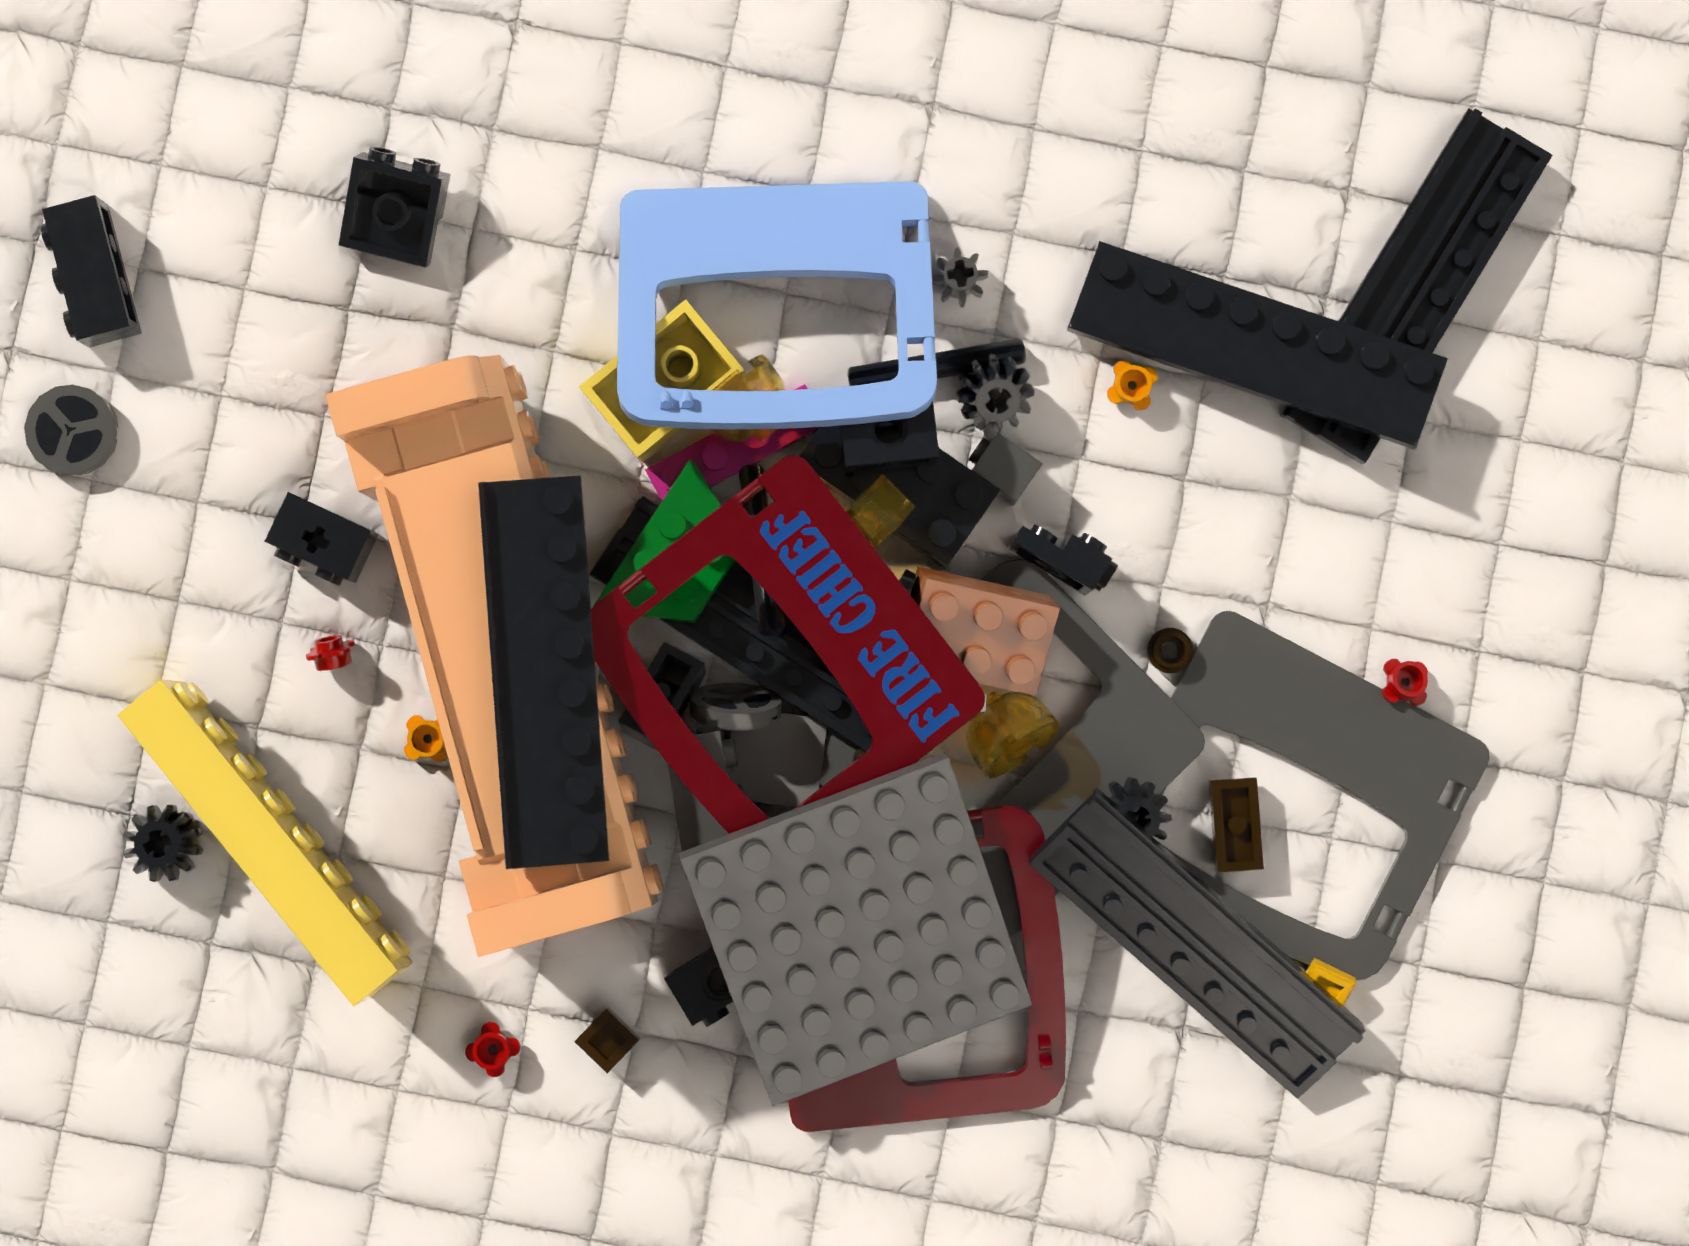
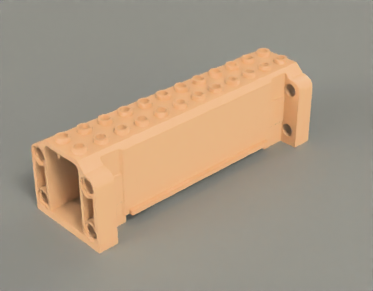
[325,355,664,957]

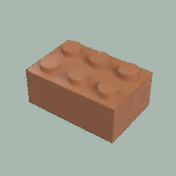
[910,566,1060,696]

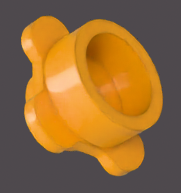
[1107,360,1158,411]
[404,715,448,762]

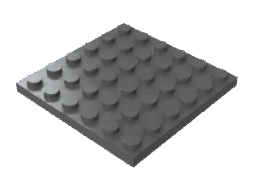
[678,752,1032,1106]

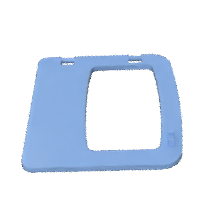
[617,182,937,430]

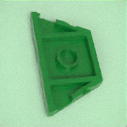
[593,460,735,623]

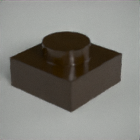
[574,1007,641,1074]

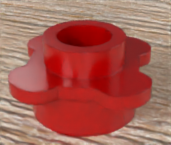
[306,635,355,671]
[1382,658,1428,706]
[465,1022,521,1077]

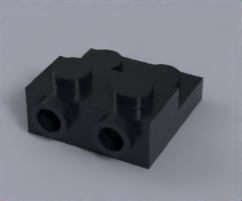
[338,147,451,268]
[1007,524,1118,596]

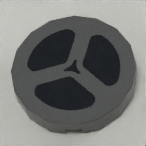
[24,384,118,475]
[690,683,782,730]

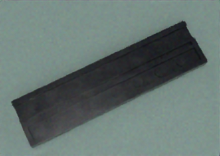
[1280,108,1553,465]
[1067,241,1448,450]
[478,475,610,869]
[589,496,872,752]
[1028,788,1366,1099]

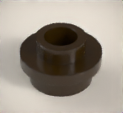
[1147,628,1193,673]

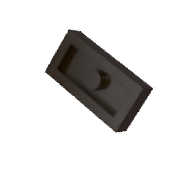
[1209,777,1264,872]

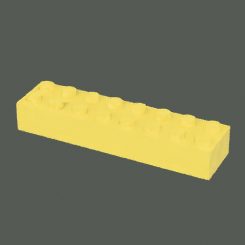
[117,679,413,1007]

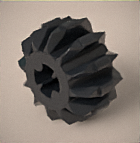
[956,354,1035,434]
[1108,777,1173,840]
[122,804,203,882]

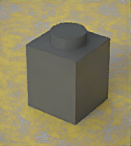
[968,432,1043,505]

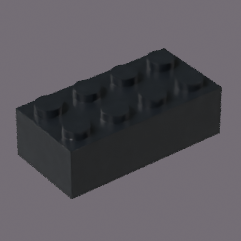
[799,422,1000,570]

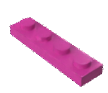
[645,384,819,501]

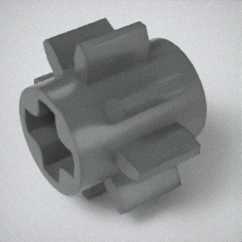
[932,248,988,307]

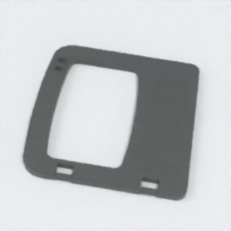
[818,559,1205,939]
[1133,611,1490,980]

